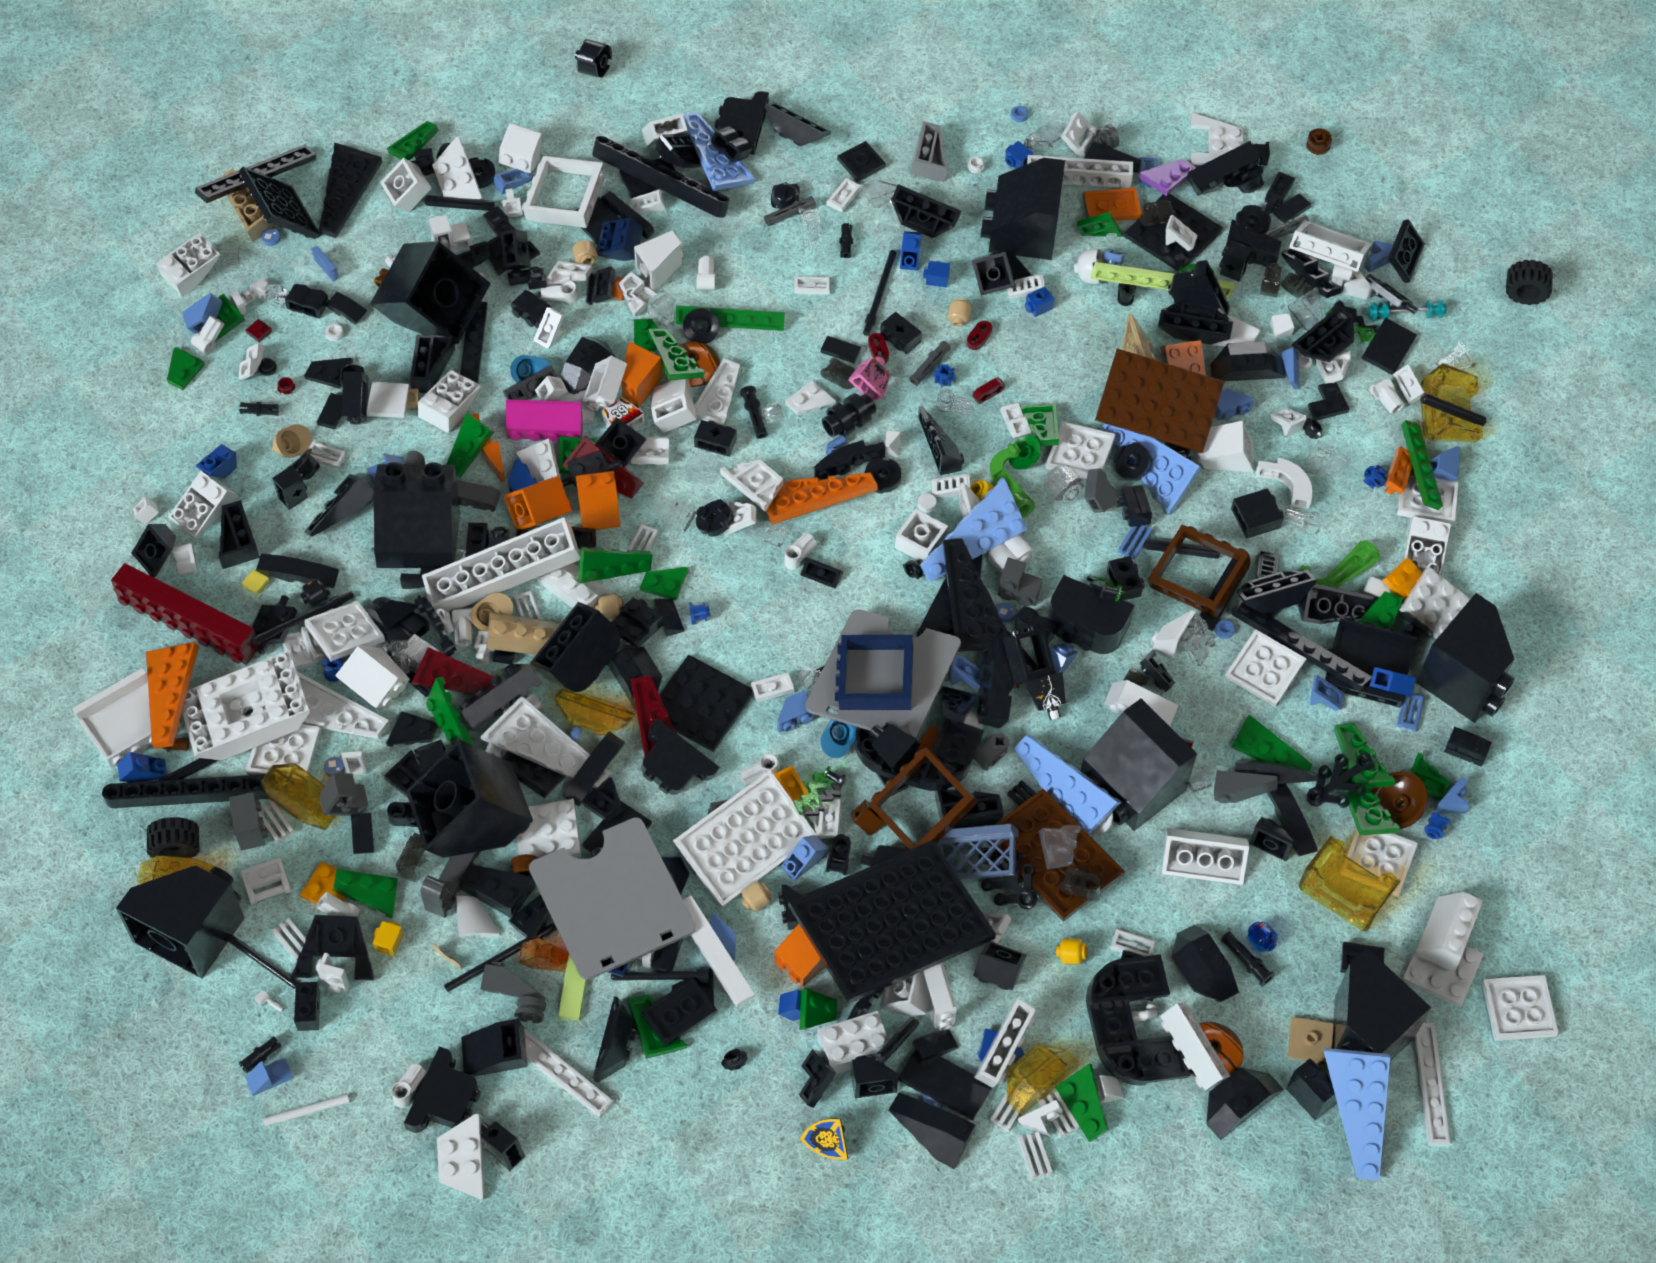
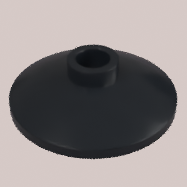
[683,308,719,344]

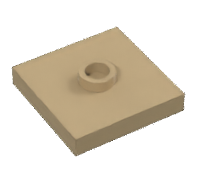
[1287,1017,1333,1065]

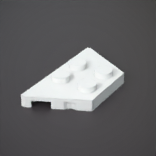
[432,136,484,200]
[720,459,784,511]
[437,1114,485,1199]

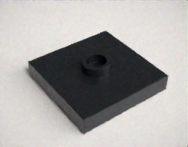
[837,141,886,182]

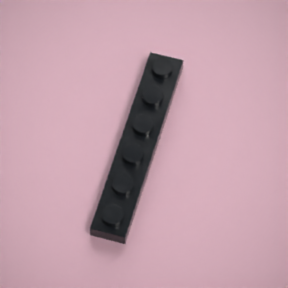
[460,301,488,383]

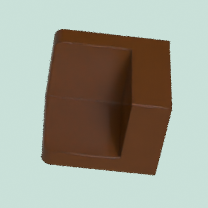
[851,799,885,835]

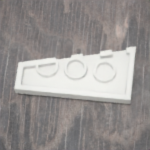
[694,358,740,426]

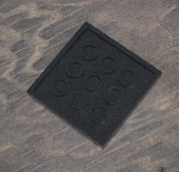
[239,166,321,239]
[1123,194,1223,271]
[660,655,754,752]

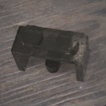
[396,833,425,883]

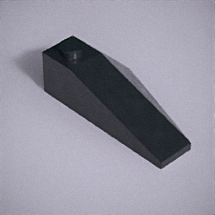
[918,406,964,476]
[305,474,373,537]
[1298,584,1379,624]
[888,1092,976,1169]

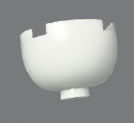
[1074,248,1103,285]

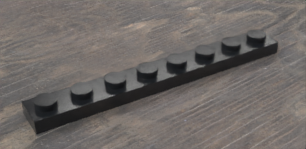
[195,144,317,203]
[1231,600,1372,692]

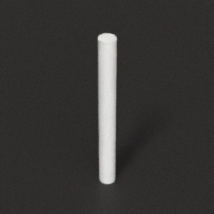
[263,1094,350,1126]

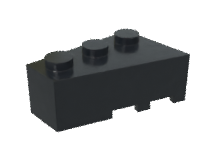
[1226,219,1282,268]

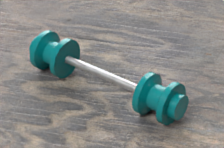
[1368,300,1447,321]

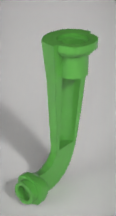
[990,443,1035,518]
[1297,540,1381,588]

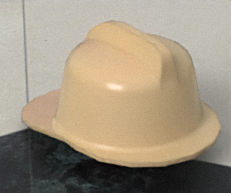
[271,424,312,458]
[470,593,513,631]

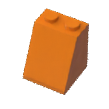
[621,342,662,409]
[576,471,621,530]
[503,475,572,531]
[774,924,826,987]

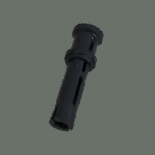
[740,386,768,439]
[1221,931,1275,986]

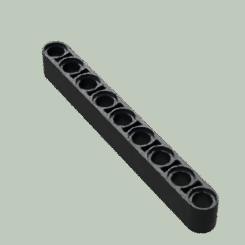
[592,136,730,218]
[102,774,287,808]

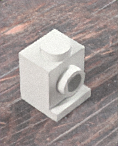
[535,376,568,401]

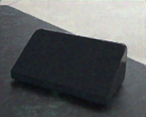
[800,558,844,588]
[654,598,685,637]
[650,932,684,972]

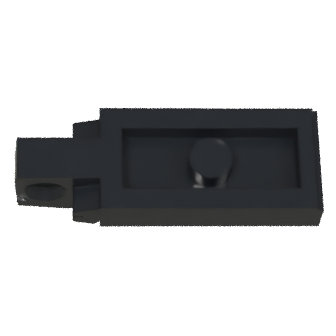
[1264,172,1295,214]

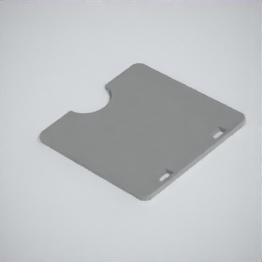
[805,609,961,739]
[529,818,695,980]

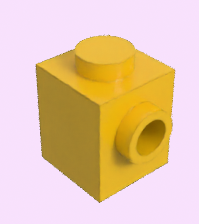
[373,921,404,956]

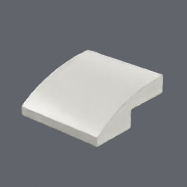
[282,626,329,670]

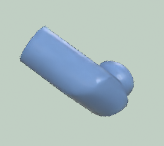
[826,435,847,455]

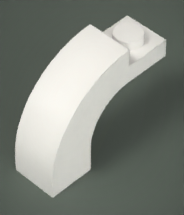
[1255,458,1312,510]

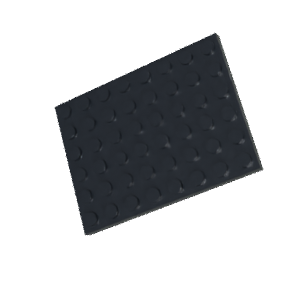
[788,840,996,1004]

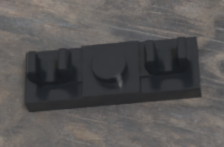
[503,365,557,400]

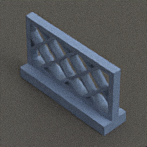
[937,824,1018,880]

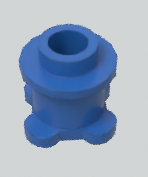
[689,602,711,625]
[322,658,344,682]
[1424,812,1450,839]

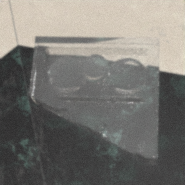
[1288,287,1323,331]

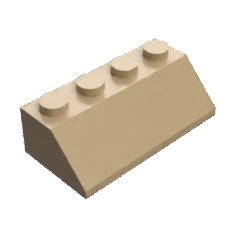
[486,613,561,655]

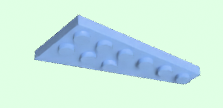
[683,112,756,191]
[1102,424,1201,515]
[920,478,1027,582]
[1014,735,1122,835]
[1324,1048,1390,1181]

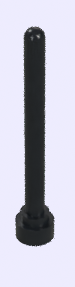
[611,967,711,984]

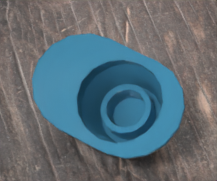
[510,355,550,383]
[821,719,856,758]

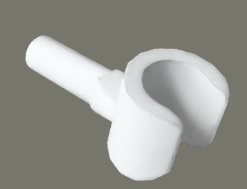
[255,991,284,1012]

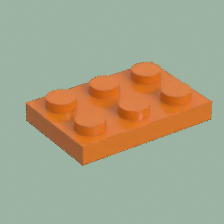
[1083,187,1142,221]

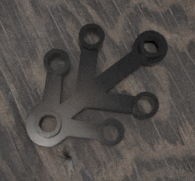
[414,595,457,657]
[1307,753,1375,808]
[978,847,1038,910]

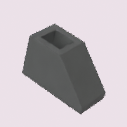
[1084,468,1119,513]

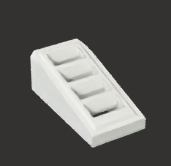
[627,189,666,214]
[1007,274,1045,298]
[931,474,970,497]
[341,751,367,775]

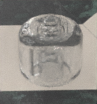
[1043,465,1086,507]

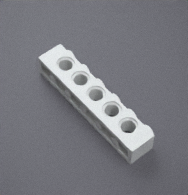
[1027,155,1133,189]

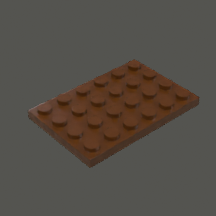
[1095,348,1225,454]
[987,789,1125,922]

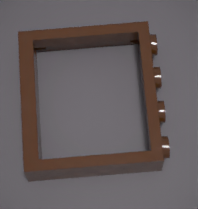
[1147,524,1251,618]
[868,747,979,849]

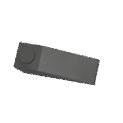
[1214,770,1278,804]
[480,962,546,1001]

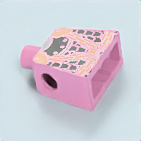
[848,357,890,402]

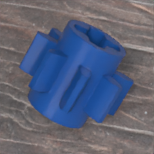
[933,364,956,387]
[1363,465,1387,489]

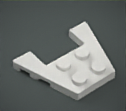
[1190,113,1243,167]

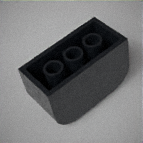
[1048,575,1135,654]
[530,602,620,692]

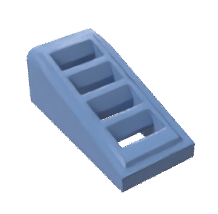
[493,169,533,195]
[1280,348,1299,390]

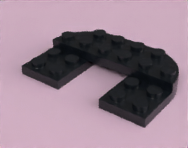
[855,718,984,791]
[1086,954,1190,1086]

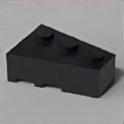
[410,335,455,393]
[219,500,260,569]
[935,786,1004,829]
[459,864,535,918]

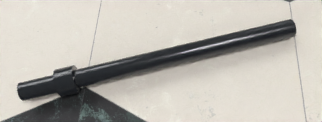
[863,250,897,336]
[251,591,354,645]
[444,923,557,992]
[228,935,298,989]

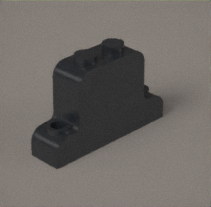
[715,91,769,155]
[1168,260,1230,315]
[641,718,720,795]
[404,1046,481,1133]

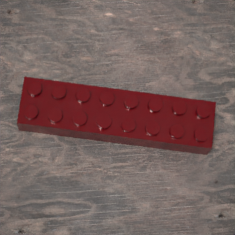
[111,563,259,665]

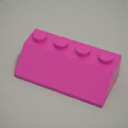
[506,399,583,442]

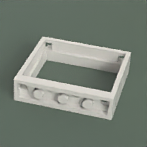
[522,156,606,228]
[1289,220,1372,272]

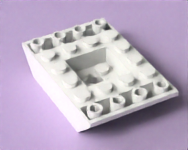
[182,650,310,760]

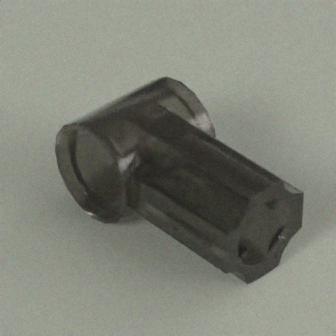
[1259,262,1282,298]

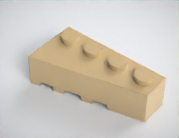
[220,168,276,242]

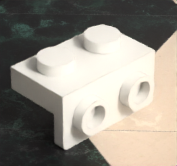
[631,437,669,466]
[316,953,350,994]

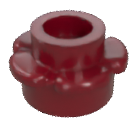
[277,377,295,395]

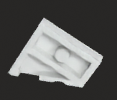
[546,261,592,285]
[785,380,836,415]
[802,799,842,839]

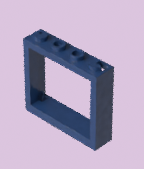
[835,635,913,710]

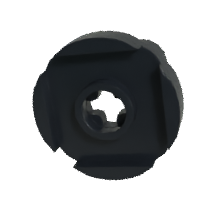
[468,157,496,189]
[1235,205,1271,235]
[1114,442,1152,481]
[864,458,901,494]
[696,499,733,537]

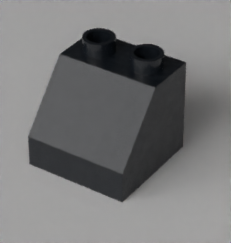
[980,158,1065,260]
[370,241,491,344]
[373,462,460,568]
[1416,593,1515,723]
[1081,698,1197,831]
[406,739,533,858]
[116,865,245,979]
[1332,948,1431,1061]

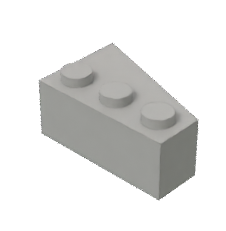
[910,121,948,182]

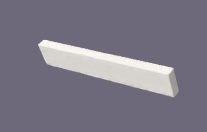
[683,896,755,1007]
[1414,1023,1451,1146]
[524,1029,614,1118]

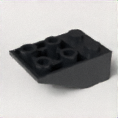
[461,1019,527,1076]

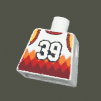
[602,398,645,430]

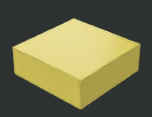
[242,569,270,595]

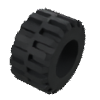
[1506,259,1553,305]
[146,817,200,863]

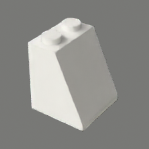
[634,230,683,292]
[1197,421,1254,472]
[336,646,410,709]

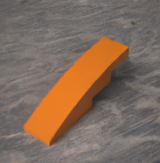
[471,413,505,482]

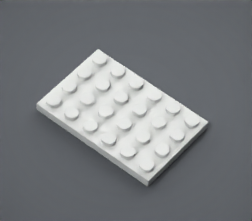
[673,770,817,907]

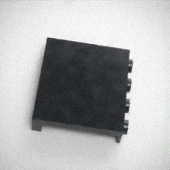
[1325,618,1418,708]

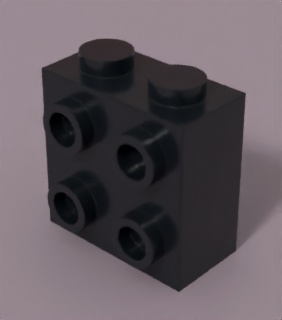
[1231,488,1284,539]

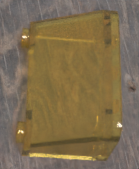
[1421,363,1483,443]
[1299,836,1401,931]

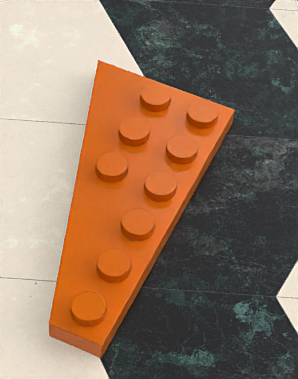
[765,473,878,525]
[146,642,199,749]

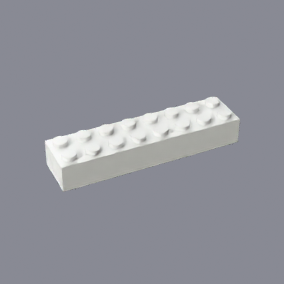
[422,517,580,613]

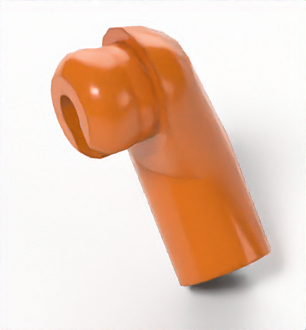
[612,276,624,301]

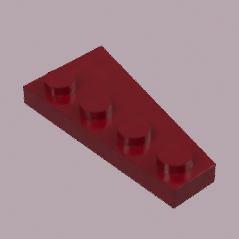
[562,436,644,499]
[411,647,494,695]
[630,676,676,757]

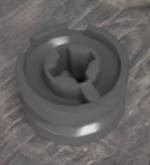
[1095,124,1120,148]
[514,996,546,1024]

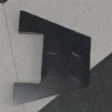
[291,915,375,980]

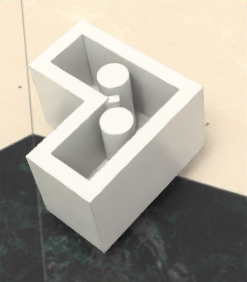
[429,215,472,253]

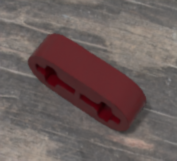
[966,321,992,350]
[868,333,889,364]
[972,377,1006,404]

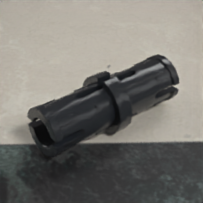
[839,223,853,258]
[239,402,279,416]
[239,1036,282,1073]

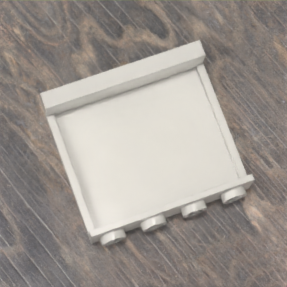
[72,668,182,768]

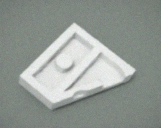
[1316,351,1352,384]
[723,501,756,535]

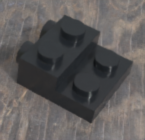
[611,597,663,649]

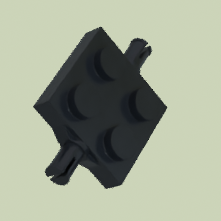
[1366,274,1418,315]
[561,450,623,492]
[252,595,298,654]

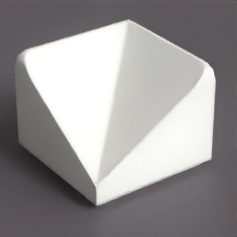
[1270,313,1294,338]
[885,431,901,457]
[133,496,159,524]

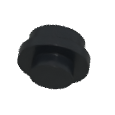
[258,358,277,376]

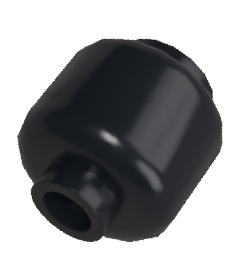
[300,579,331,608]

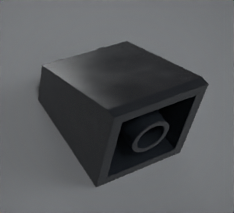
[1286,1058,1337,1121]

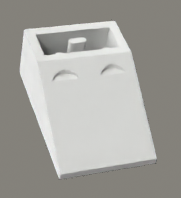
[155,233,221,297]
[418,370,481,433]
[651,379,697,433]
[169,471,238,538]
[1404,516,1451,575]

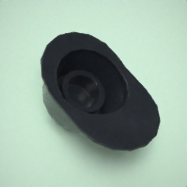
[1225,166,1264,193]
[771,182,800,209]
[287,448,320,480]

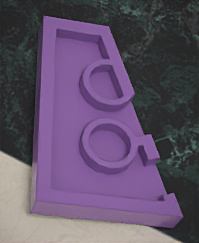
[1138,159,1196,196]

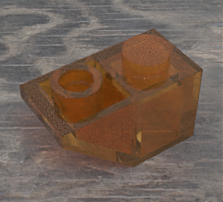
[519,938,569,972]

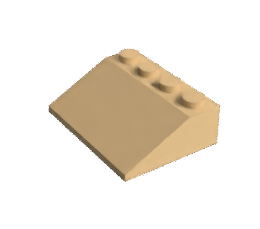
[1122,313,1156,360]

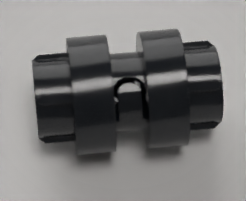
[822,393,877,437]

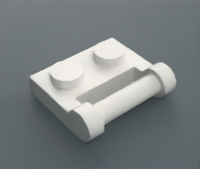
[1061,111,1097,157]
[241,858,292,905]

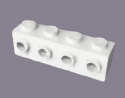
[974,999,1036,1088]

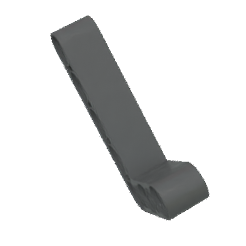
[404,451,501,512]
[421,851,481,918]

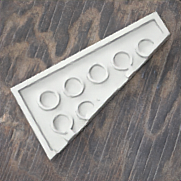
[297,672,390,739]
[481,696,611,789]

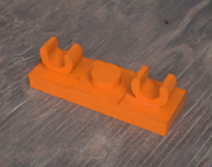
[1385,446,1412,495]

